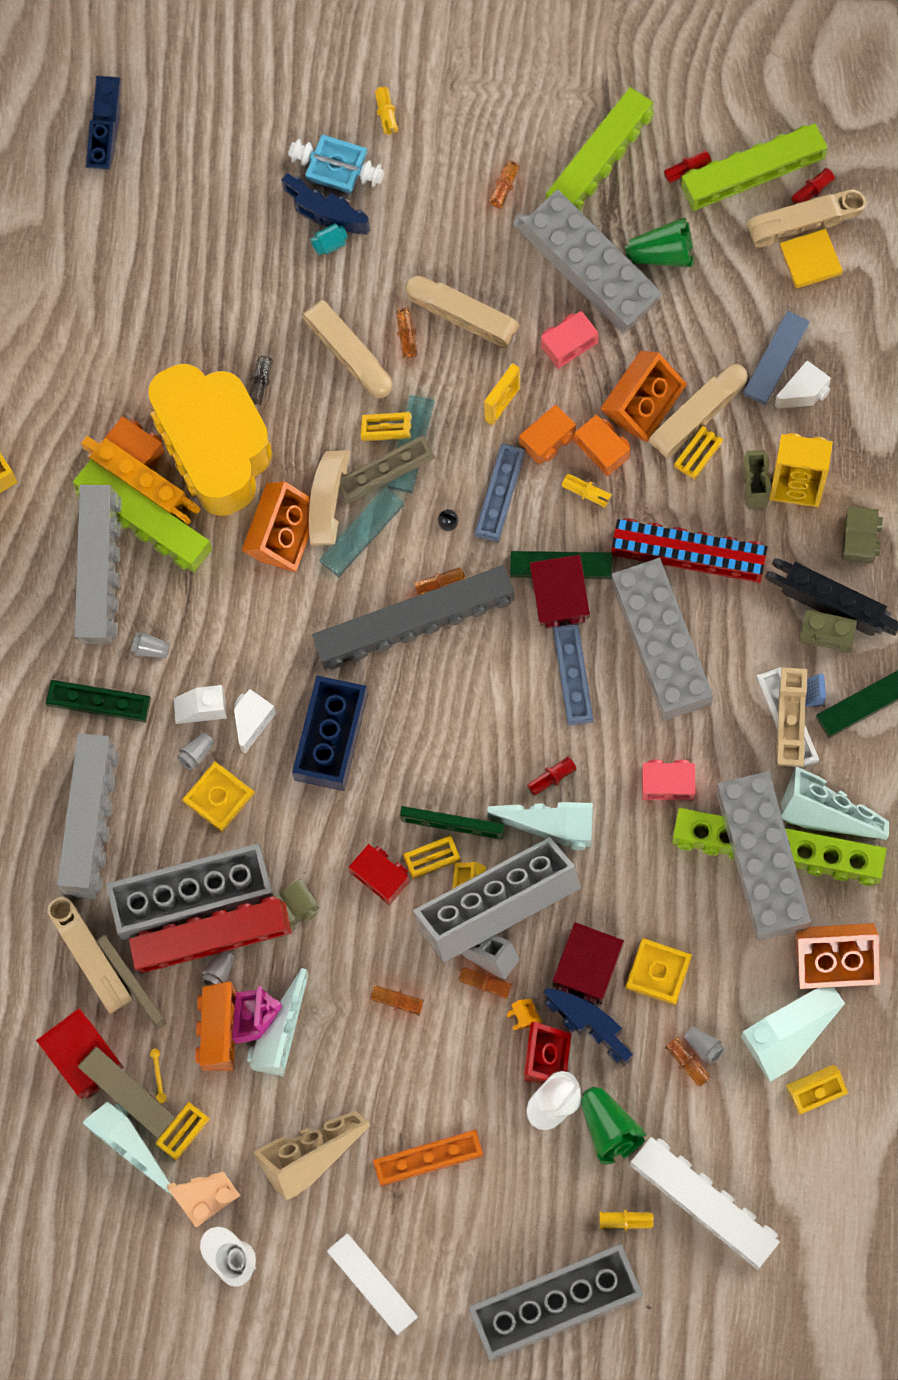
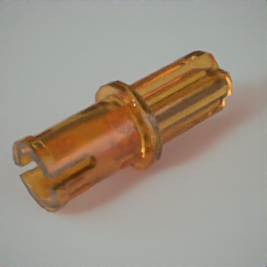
[489,161,520,209]
[396,308,418,358]
[414,567,465,596]
[459,967,512,999]
[371,986,424,1016]
[665,1037,710,1087]

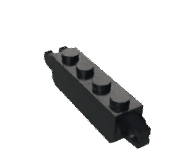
[765,558,898,636]

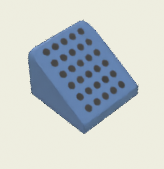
[805,674,826,707]

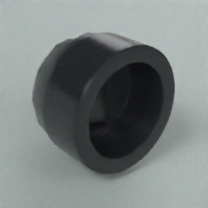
[438,509,458,531]

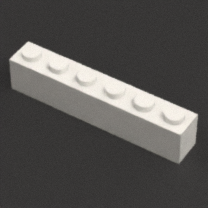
[630,1137,780,1270]

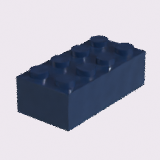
[292,675,368,791]

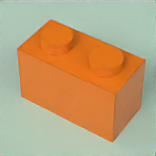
[519,404,576,466]
[574,414,630,477]
[104,416,165,469]

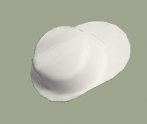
[526,1071,581,1130]
[200,1227,256,1287]

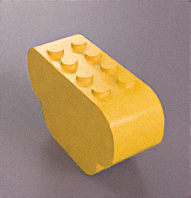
[148,364,272,516]

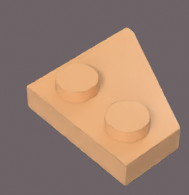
[167,1172,240,1228]

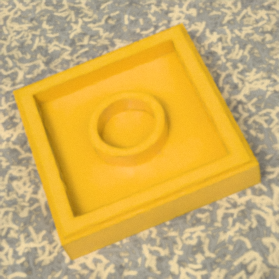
[779,229,843,289]
[484,363,520,425]
[182,761,255,833]
[625,938,692,1006]

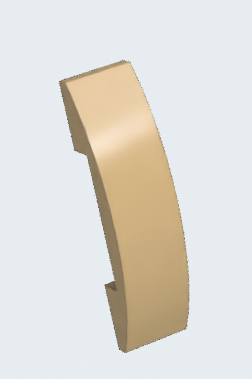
[309,450,350,546]
[777,667,807,767]

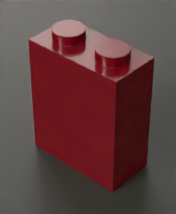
[530,555,590,629]
[552,922,624,1005]

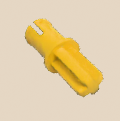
[375,86,398,135]
[562,474,612,508]
[600,1209,654,1231]

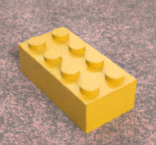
[769,433,833,508]

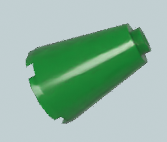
[625,217,694,267]
[581,1087,647,1165]

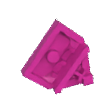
[232,986,282,1044]

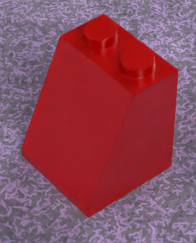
[36,1008,124,1100]

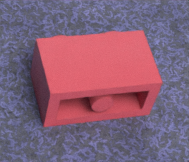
[541,310,599,369]
[642,759,695,800]

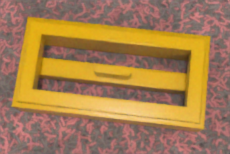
[360,412,412,441]
[674,426,723,480]
[403,835,461,880]
[155,1101,210,1161]

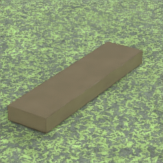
[339,435,435,504]
[97,935,167,1029]
[78,1046,175,1138]

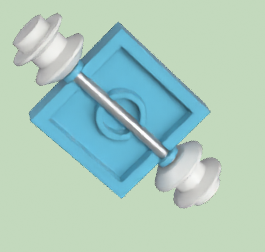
[289,135,384,194]

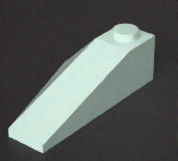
[780,767,889,840]
[488,802,593,850]
[247,968,309,1077]
[741,987,845,1082]
[83,1102,173,1197]

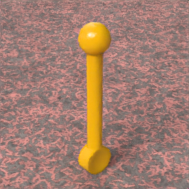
[150,1048,167,1104]

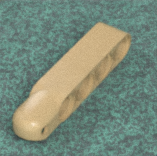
[746,189,866,247]
[406,276,519,348]
[302,299,393,398]
[648,364,748,459]
[48,897,133,1014]

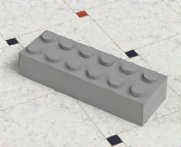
[520,189,662,335]
[75,485,122,644]
[611,558,713,721]
[57,733,119,900]
[716,771,811,941]
[413,837,581,963]
[106,843,273,940]
[468,1244,643,1362]

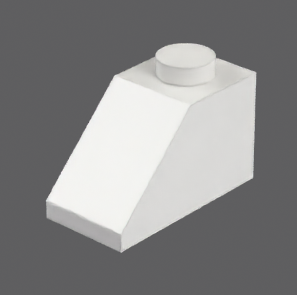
[774,361,831,409]
[174,685,227,724]
[234,689,276,753]

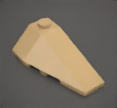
[253,1111,370,1200]

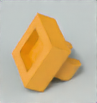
[506,999,543,1030]

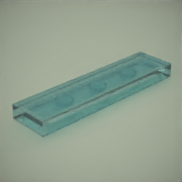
[388,395,435,494]
[319,487,404,578]

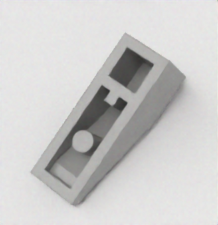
[461,935,520,980]

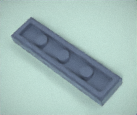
[743,311,810,406]
[474,443,526,543]
[553,624,593,726]

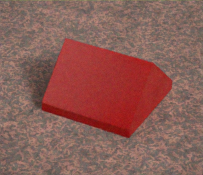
[524,1022,572,1084]

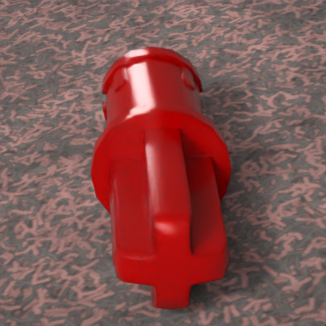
[664,150,712,183]
[791,168,835,205]
[527,756,577,796]

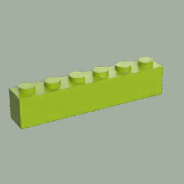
[545,87,654,211]
[681,123,828,211]
[73,459,212,572]

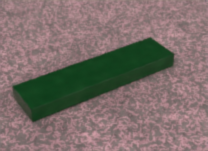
[510,551,612,579]
[816,670,898,738]
[45,680,151,723]
[400,806,505,840]

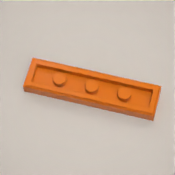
[373,1129,484,1187]

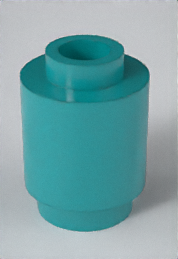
[310,223,348,256]

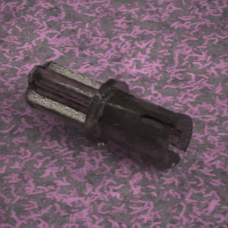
[249,356,273,405]

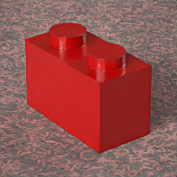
[348,844,410,906]

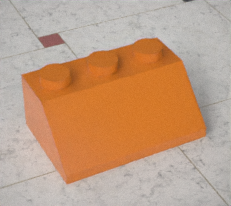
[600,351,687,442]
[241,481,310,572]
[795,923,880,989]
[195,982,237,1071]

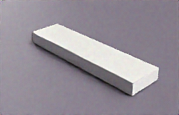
[756,667,819,769]
[327,1233,418,1336]

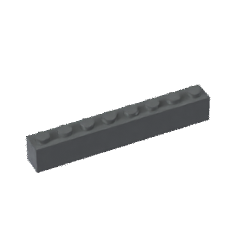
[312,565,514,669]

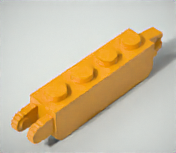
[81,436,200,526]

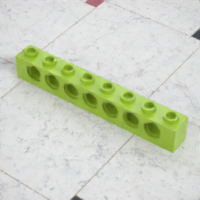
[672,808,887,886]

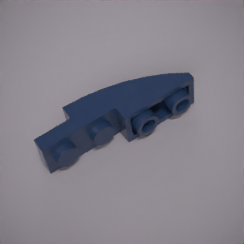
[85,75,122,170]
[281,172,370,234]
[544,988,633,1066]

